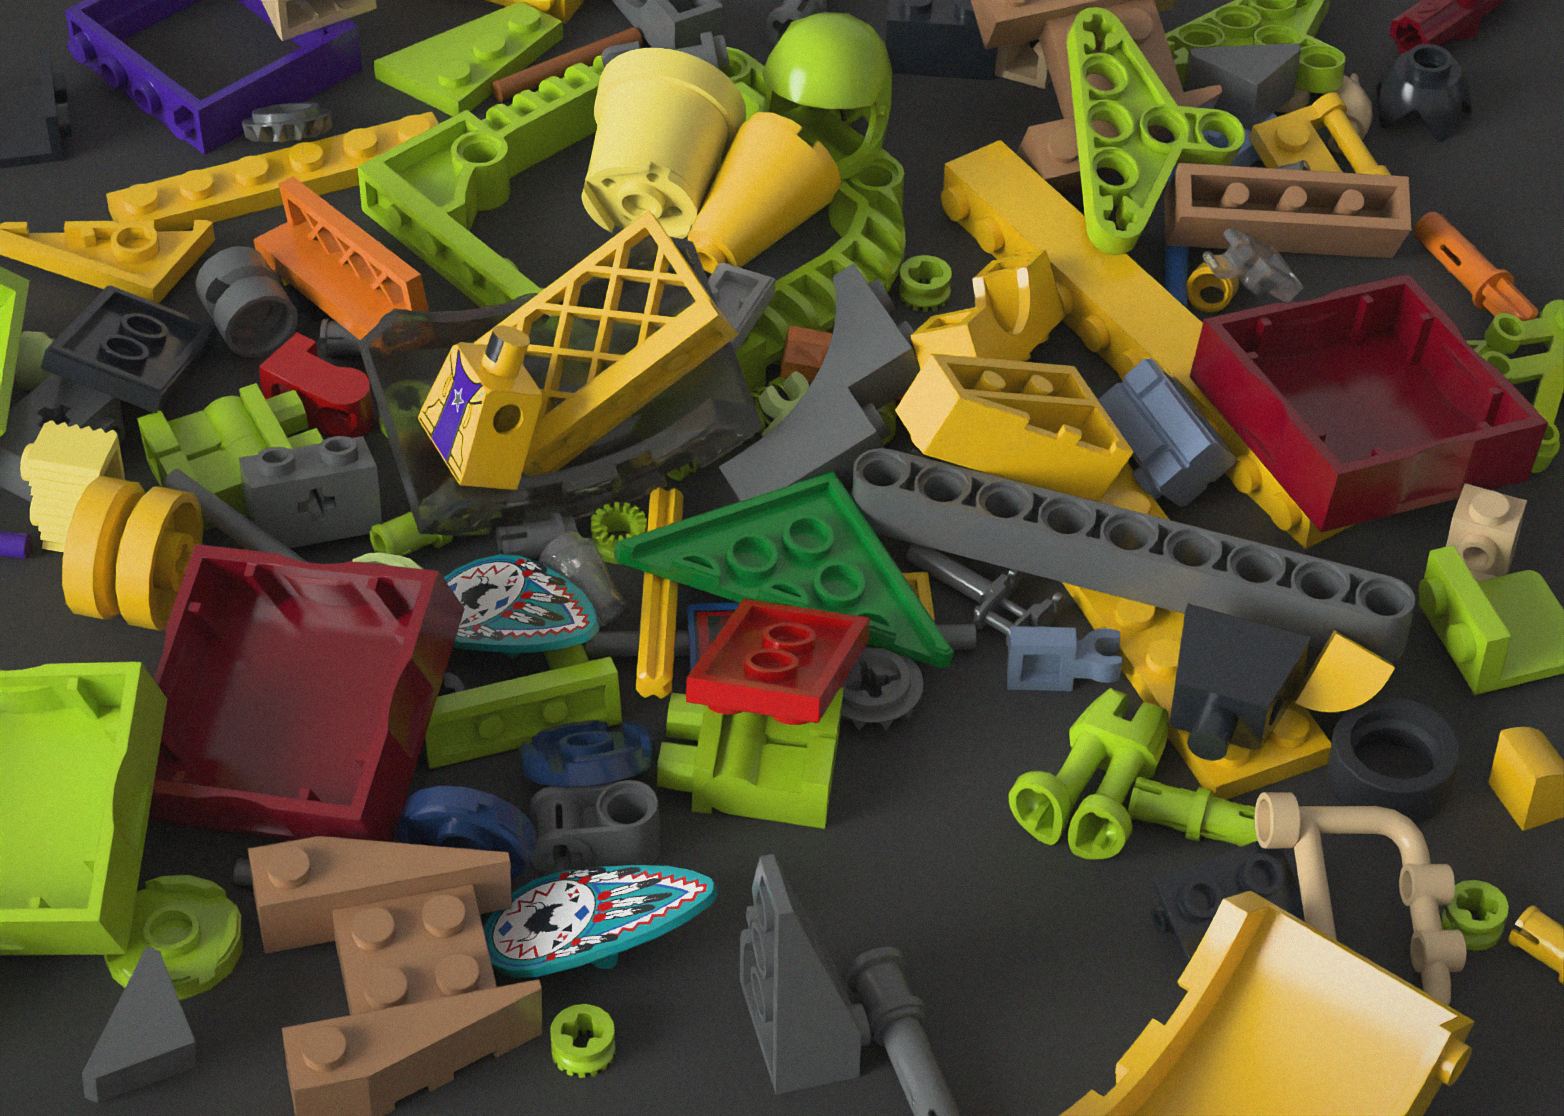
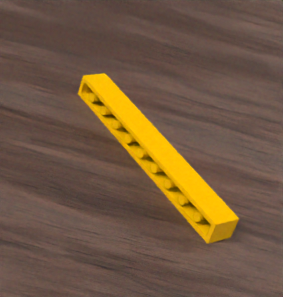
[941,140,1355,549]

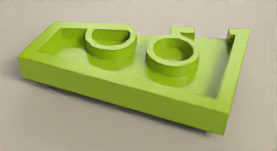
[374,1,563,116]

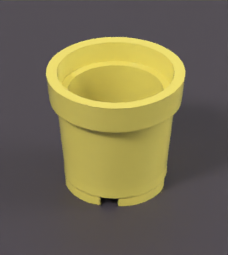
[582,48,746,245]

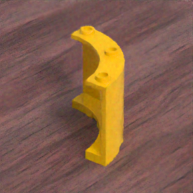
[1058,891,1475,1116]

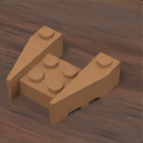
[971,0,1223,197]
[248,836,542,1116]

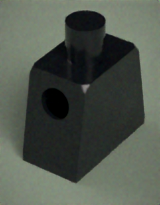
[1170,603,1311,761]

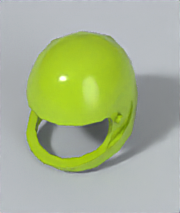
[758,12,892,181]

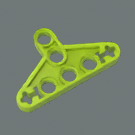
[1165,0,1346,94]
[1067,7,1245,255]

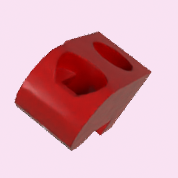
[259,332,374,438]

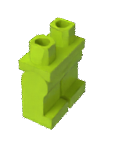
[137,383,323,532]
[657,687,844,829]

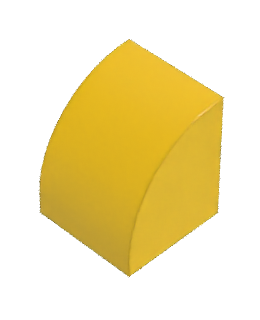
[1294,630,1395,712]
[1488,727,1564,831]

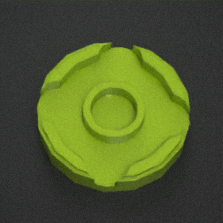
[103,875,244,1000]

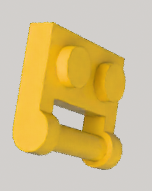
[1248,92,1392,176]

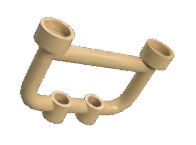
[1255,792,1466,1006]

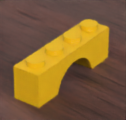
[910,250,1065,369]

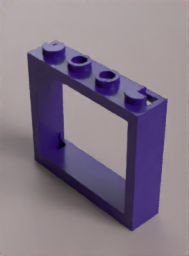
[65,0,362,155]

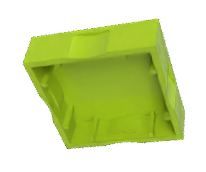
[0,662,167,955]

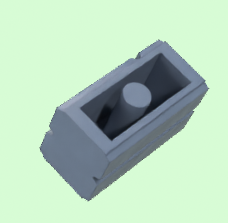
[1098,358,1237,507]

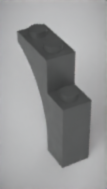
[719,264,921,502]

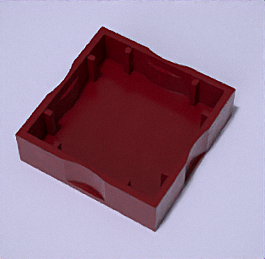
[1189,274,1548,533]
[148,544,465,842]

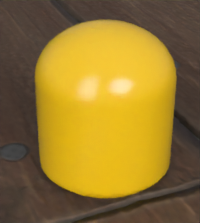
[1186,259,1239,313]

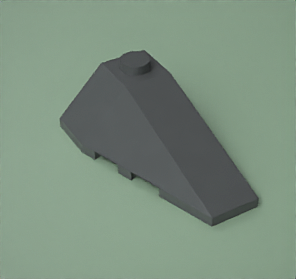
[740,854,871,1095]

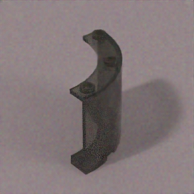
[358,234,763,536]

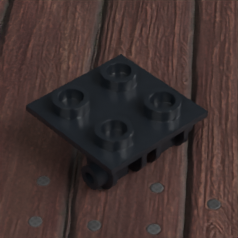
[1151,841,1305,964]

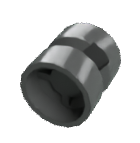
[195,246,298,357]

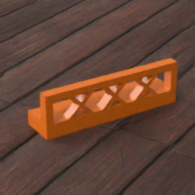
[253,176,434,359]

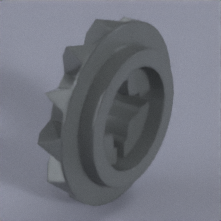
[242,102,333,143]
[841,644,924,731]

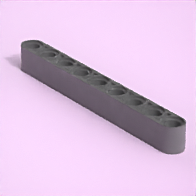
[852,448,1415,662]

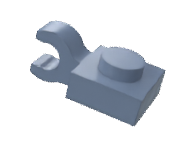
[1006,626,1122,691]

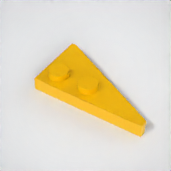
[0,220,215,304]

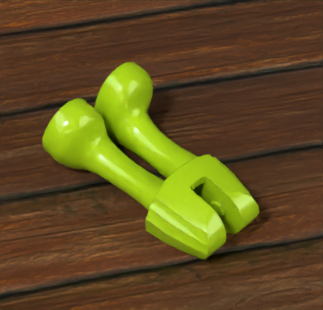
[1009,688,1169,859]

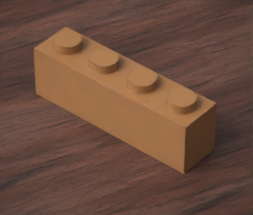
[1164,163,1411,259]

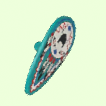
[444,554,600,659]
[483,865,718,978]

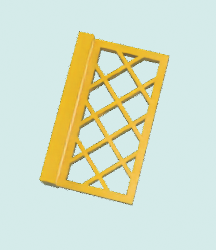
[474,210,739,484]

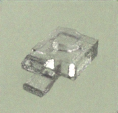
[1202,229,1304,303]

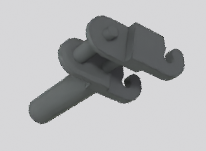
[906,543,1066,646]

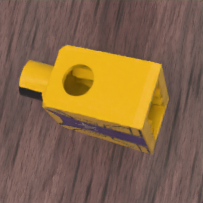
[418,325,542,490]

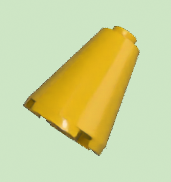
[688,112,841,273]

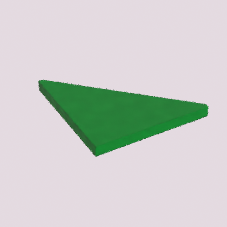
[614,471,954,668]

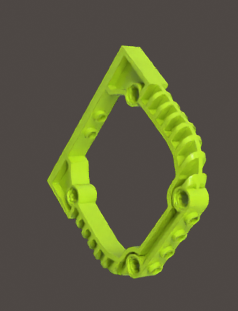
[357,47,906,450]

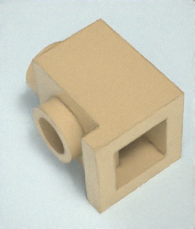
[1446,484,1527,582]

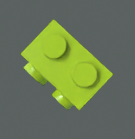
[1418,545,1564,695]

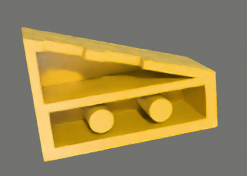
[895,353,1134,502]

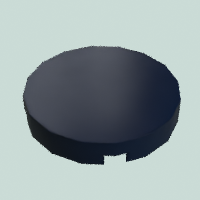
[519,720,656,787]
[396,786,537,880]

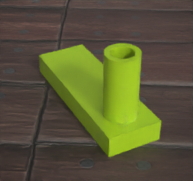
[422,644,622,769]

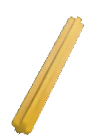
[636,487,684,699]

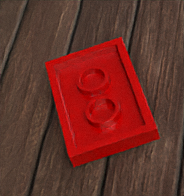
[686,599,870,725]

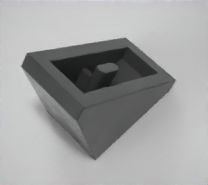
[1184,43,1301,131]
[82,946,196,1103]

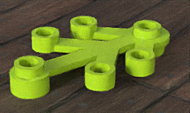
[1482,300,1564,473]

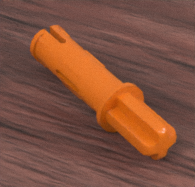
[1413,211,1539,321]

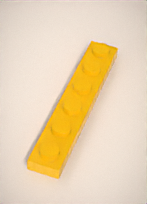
[106,111,439,231]

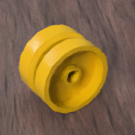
[62,476,203,631]

